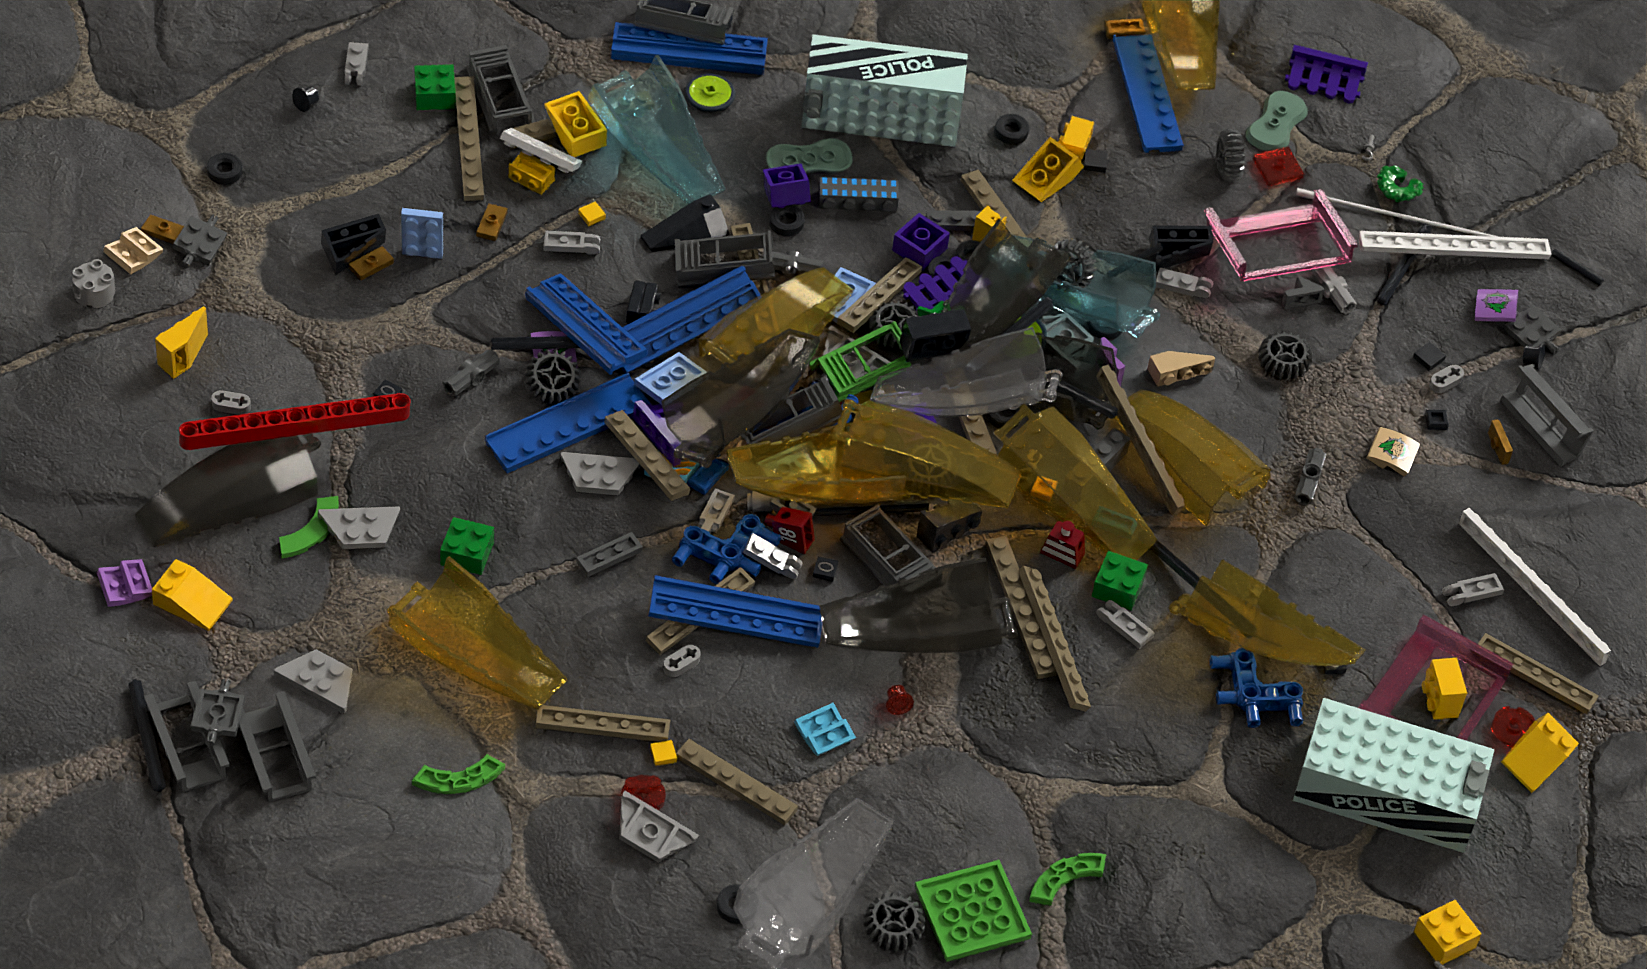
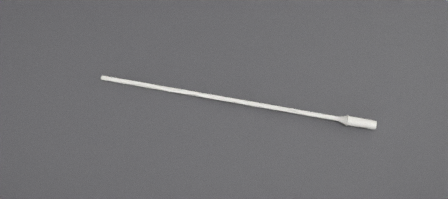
[1296,188,1498,237]

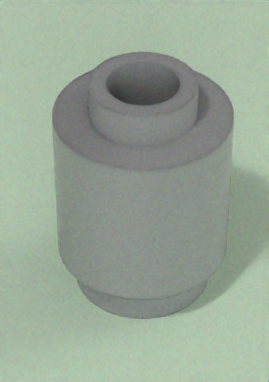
[747,491,775,512]

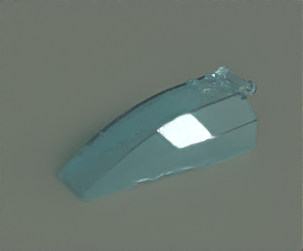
[588,55,725,204]
[986,234,1160,338]

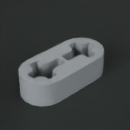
[1429,365,1464,393]
[211,390,251,415]
[663,645,701,677]

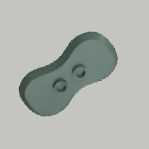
[1245,91,1308,153]
[766,138,852,174]

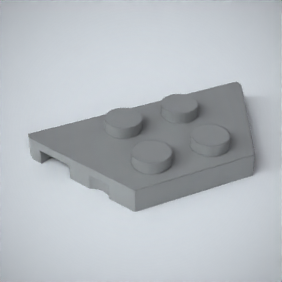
[1040,313,1094,373]
[823,326,890,379]
[561,452,641,495]
[317,506,400,549]
[274,649,353,714]
[619,791,699,862]

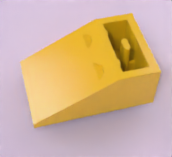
[155,306,208,379]

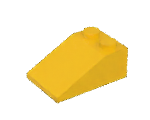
[545,91,607,157]
[1012,137,1084,202]
[152,559,233,631]
[1501,713,1579,793]

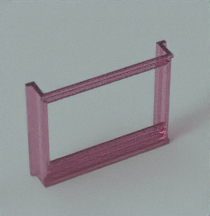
[1205,189,1358,281]
[1359,615,1514,741]

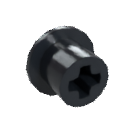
[292,86,319,112]
[1523,344,1545,369]

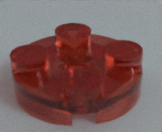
[1491,706,1535,748]
[621,775,666,810]

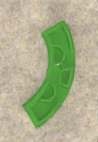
[279,496,339,558]
[412,754,505,794]
[1029,853,1106,906]

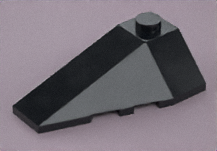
[641,194,730,251]

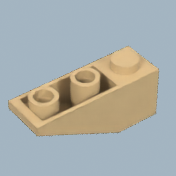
[1147,351,1215,387]

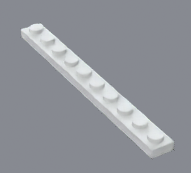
[1358,231,1551,259]
[1459,508,1611,666]

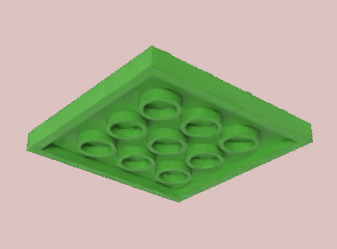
[915,860,1032,962]

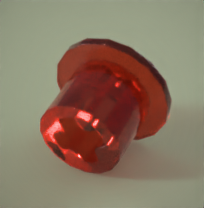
[886,685,914,715]

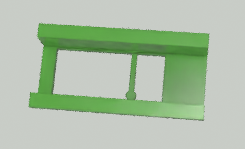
[808,321,912,402]

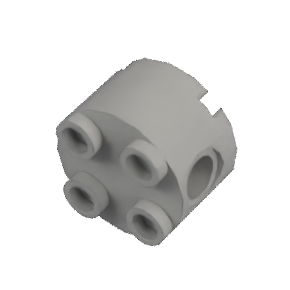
[72,259,115,308]

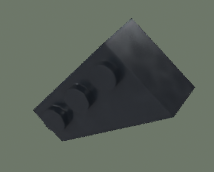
[321,214,386,276]
[1149,225,1213,272]
[916,494,982,553]

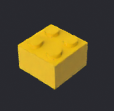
[1422,658,1467,720]
[1413,900,1481,965]

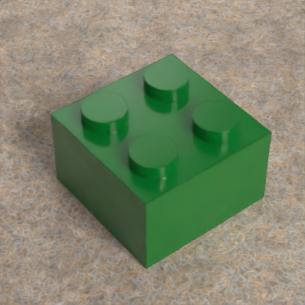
[414,65,456,110]
[440,517,494,575]
[1092,551,1148,611]

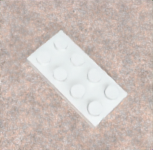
[500,128,582,173]

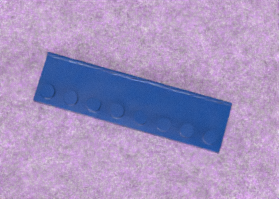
[611,22,768,75]
[1112,34,1183,153]
[621,266,764,374]
[525,273,648,375]
[485,373,650,473]
[648,575,824,648]

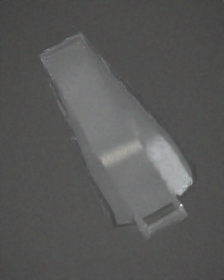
[870,327,1062,417]
[733,798,895,969]

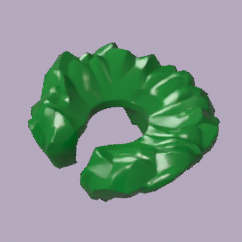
[1377,165,1424,202]

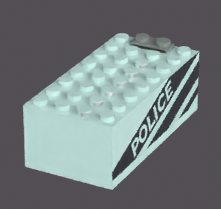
[802,35,968,147]
[1293,698,1494,853]

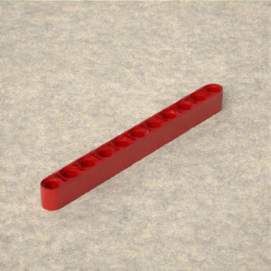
[179,393,411,450]

